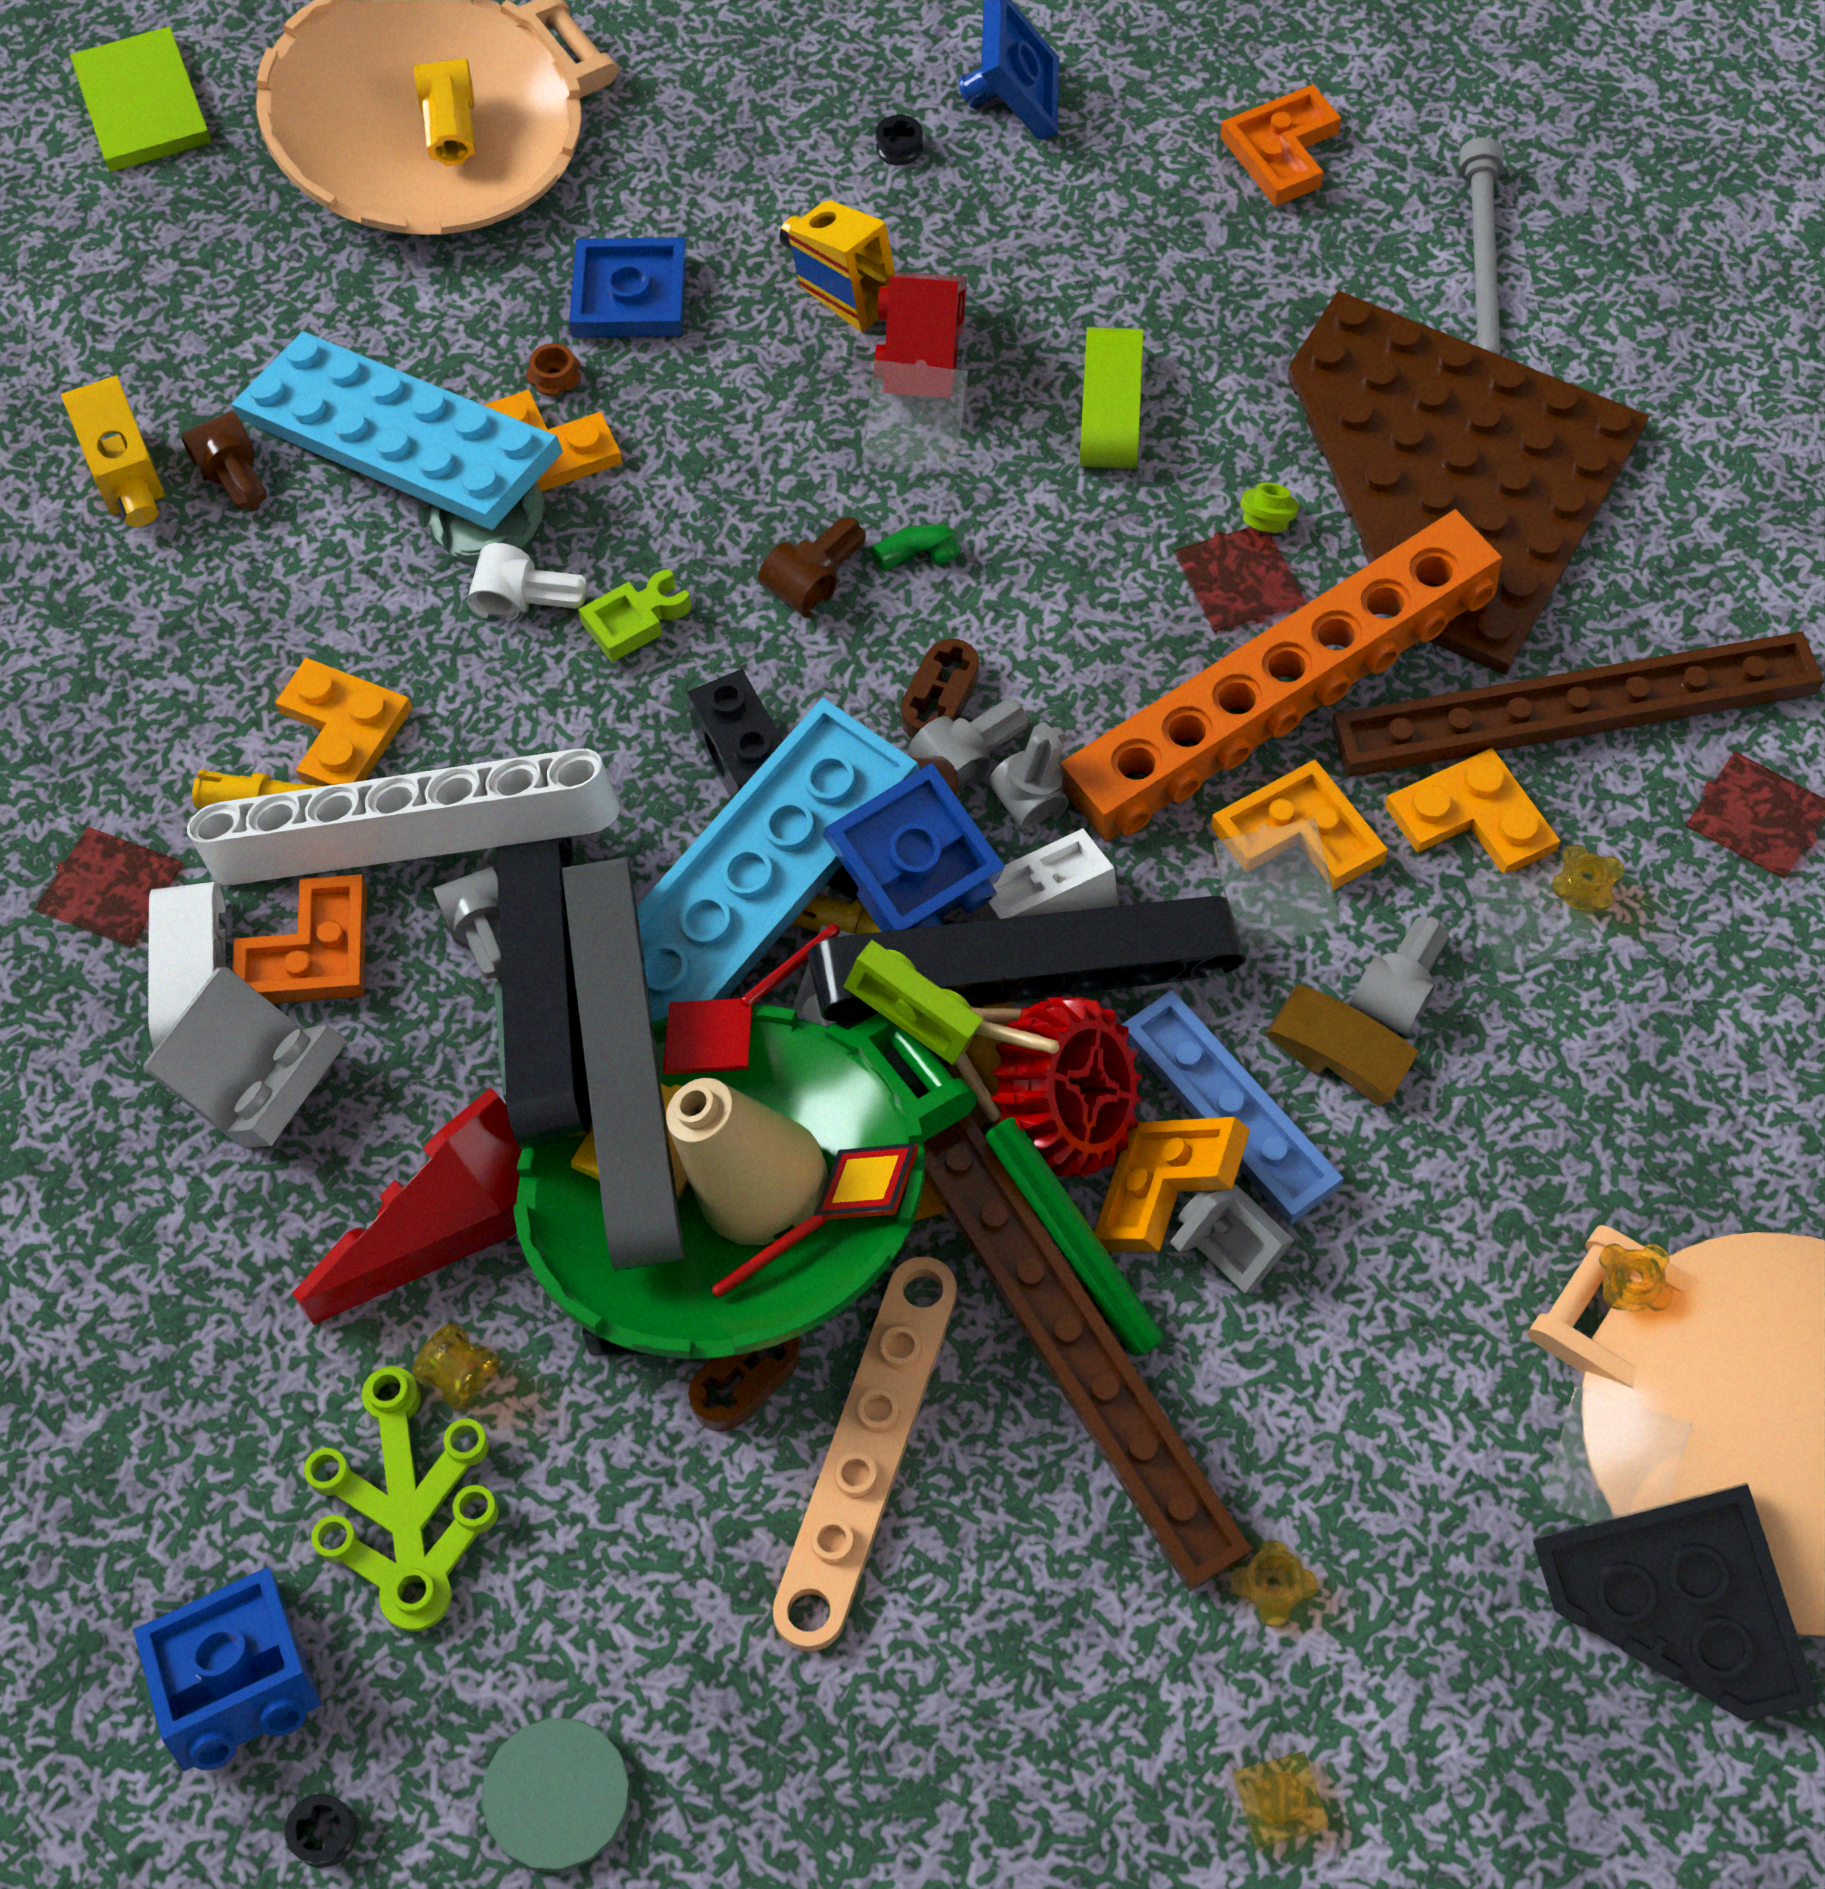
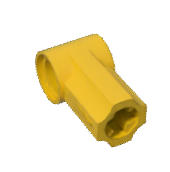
[414,58,475,166]

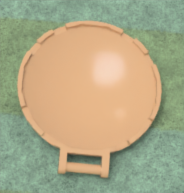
[256,0,619,235]
[1527,1225,1825,1636]

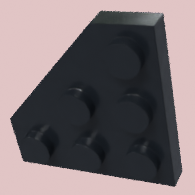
[1533,1482,1819,1722]

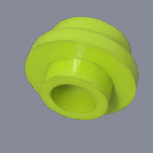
[1240,482,1299,533]

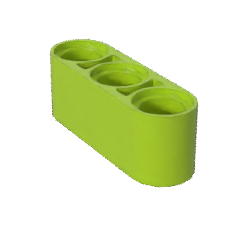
[1079,327,1143,469]

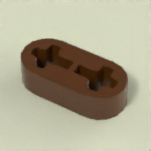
[901,638,979,739]
[688,1337,801,1432]

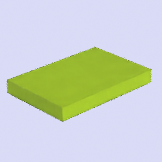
[69,26,212,172]

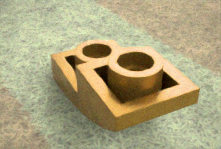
[1265,984,1419,1107]

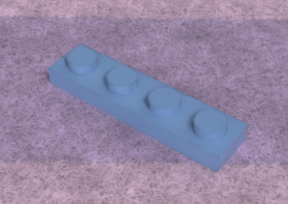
[1122,990,1344,1226]

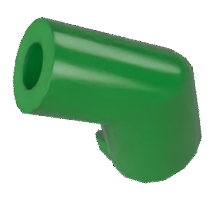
[870,524,961,572]

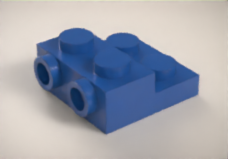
[823,762,1005,932]
[133,1566,322,1772]

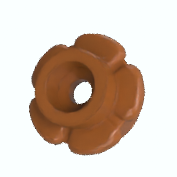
[526,343,581,396]

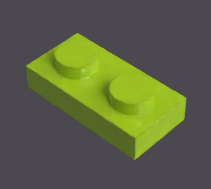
[843,940,984,1065]

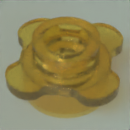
[1551,845,1624,911]
[1599,1244,1673,1312]
[1230,1540,1317,1628]

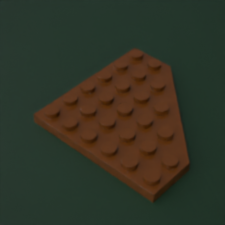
[1287,290,1650,675]

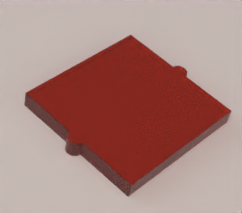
[1175,527,1305,632]
[1686,751,1825,880]
[35,827,183,947]

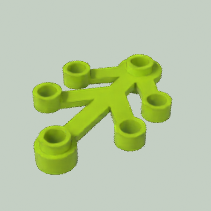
[304,1366,499,1632]

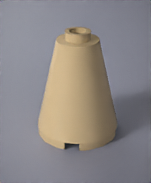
[666,1078,828,1246]

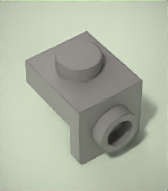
[1170,1185,1294,1293]

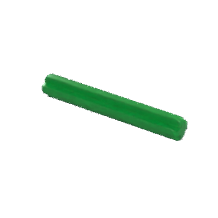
[985,1117,1163,1357]

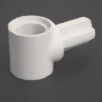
[467,543,587,621]

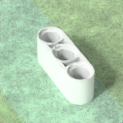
[148,881,226,1049]

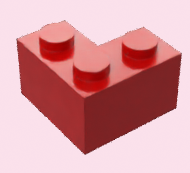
[874,272,967,398]

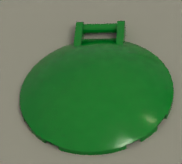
[514,1005,977,1359]

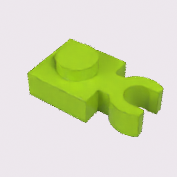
[578,569,692,663]

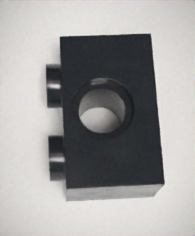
[687,669,783,800]

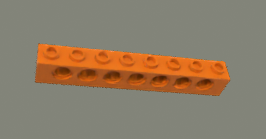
[1060,509,1502,842]

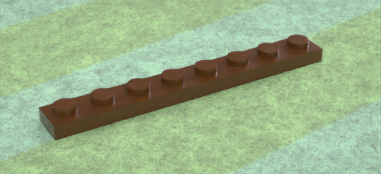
[1331,631,1824,777]
[924,1113,1252,1593]

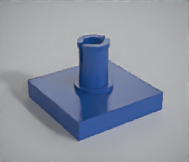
[959,0,1059,139]

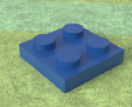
[569,237,687,338]

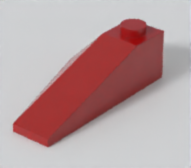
[291,1087,522,1325]

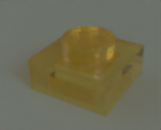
[1232,1751,1329,1850]

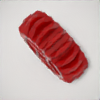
[990,996,1144,1177]

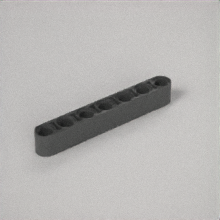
[562,857,685,1272]

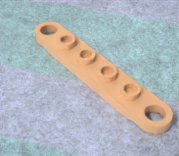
[773,1257,957,1652]

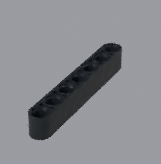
[496,836,591,1150]
[807,896,1246,1022]

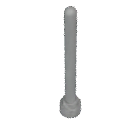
[1459,138,1504,355]

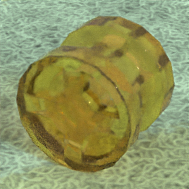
[412,1323,500,1411]

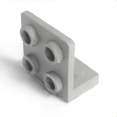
[143,967,348,1148]

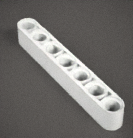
[187,749,620,885]

